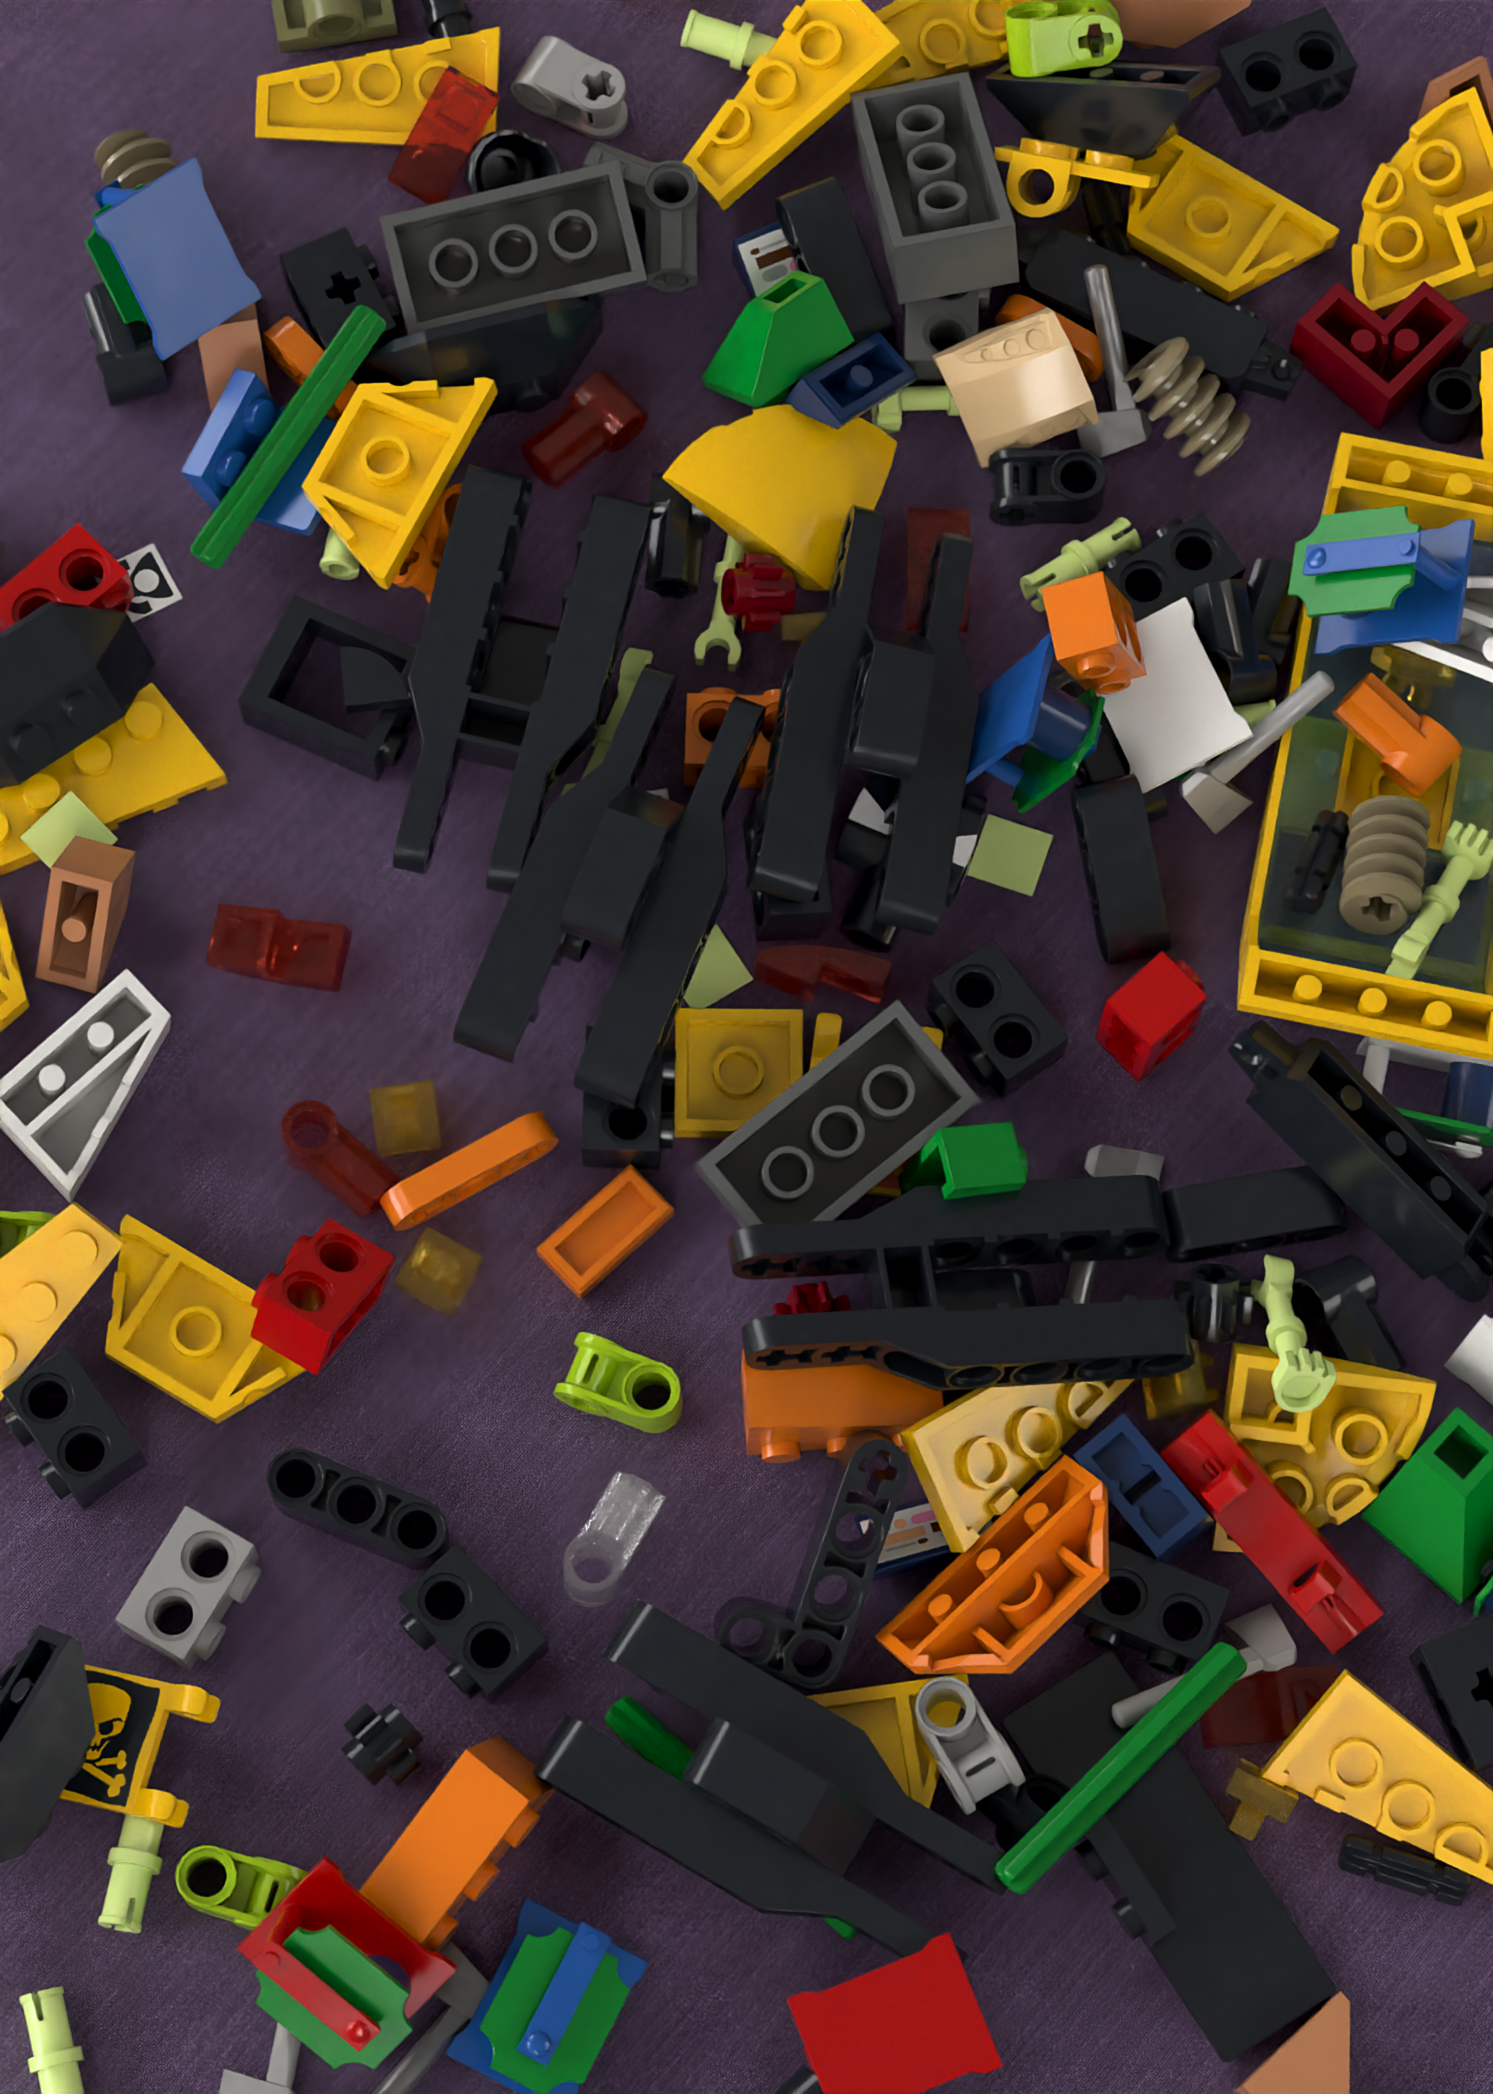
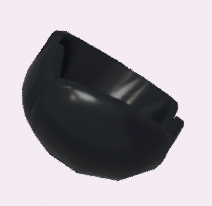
[464,128,563,195]

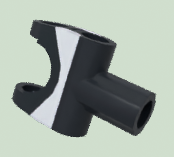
[833,773,988,953]

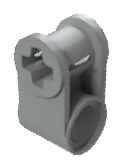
[510,36,628,140]
[916,1677,1026,1816]

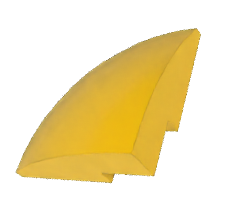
[1352,87,1493,316]
[662,404,898,591]
[1211,1342,1437,1552]

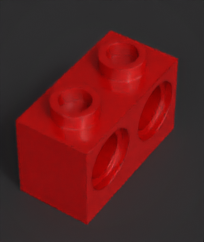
[0,523,135,633]
[1095,951,1207,1084]
[250,1218,395,1376]

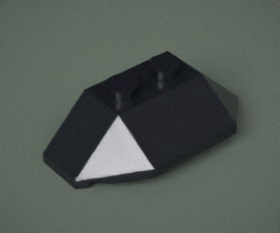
[985,59,1221,161]
[363,294,602,423]
[0,601,156,788]
[0,1624,96,1863]

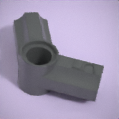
[583,142,698,292]

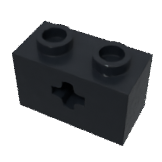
[279,227,404,373]
[1409,1614,1493,1774]

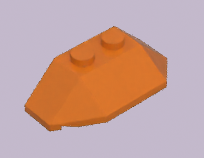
[874,1455,1109,1674]

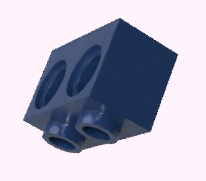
[1073,1413,1216,1563]

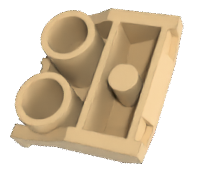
[932,307,1100,468]

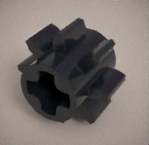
[1174,1263,1254,1343]
[340,1703,424,1786]

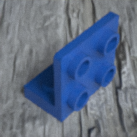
[181,368,338,536]

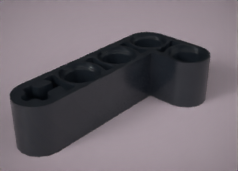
[713,1429,908,1689]

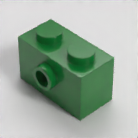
[898,1122,1028,1200]

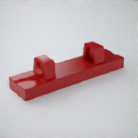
[1159,1408,1385,1655]

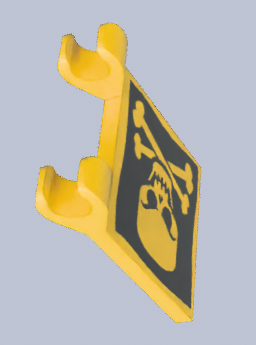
[59,1664,221,1828]

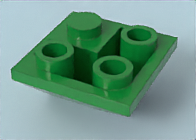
[701,270,855,409]
[1360,1406,1493,1606]

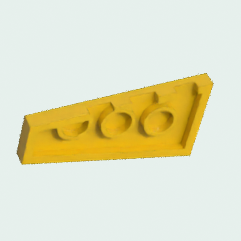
[682,0,906,211]
[255,27,501,149]
[0,682,228,876]
[0,1201,127,1401]
[899,1379,1135,1553]
[1260,1669,1493,1885]

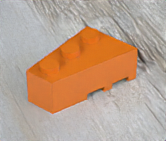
[740,1349,944,1463]
[359,1735,555,1953]

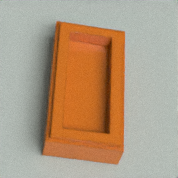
[536,1164,675,1300]

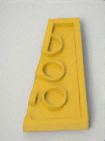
[847,0,1042,104]

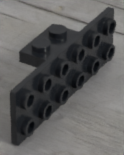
[1002,1651,1335,2063]

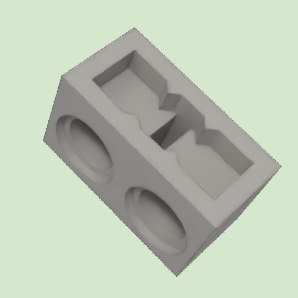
[115,1506,261,1671]

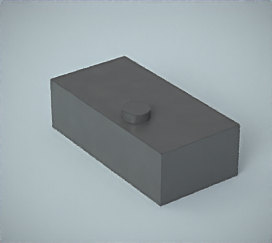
[850,72,1020,304]
[379,160,647,335]
[694,999,980,1228]

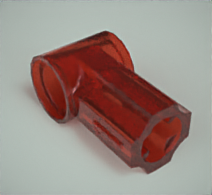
[522,371,649,490]
[281,1100,401,1221]

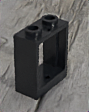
[238,595,417,782]

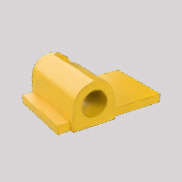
[994,138,1161,218]

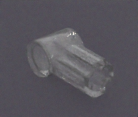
[562,1470,666,1607]

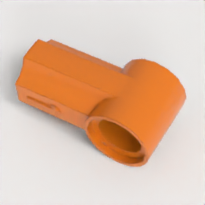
[1332,672,1463,799]

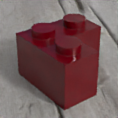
[1289,281,1470,431]

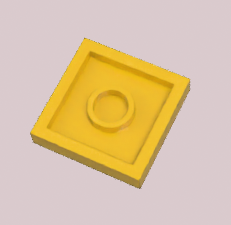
[674,1008,803,1138]

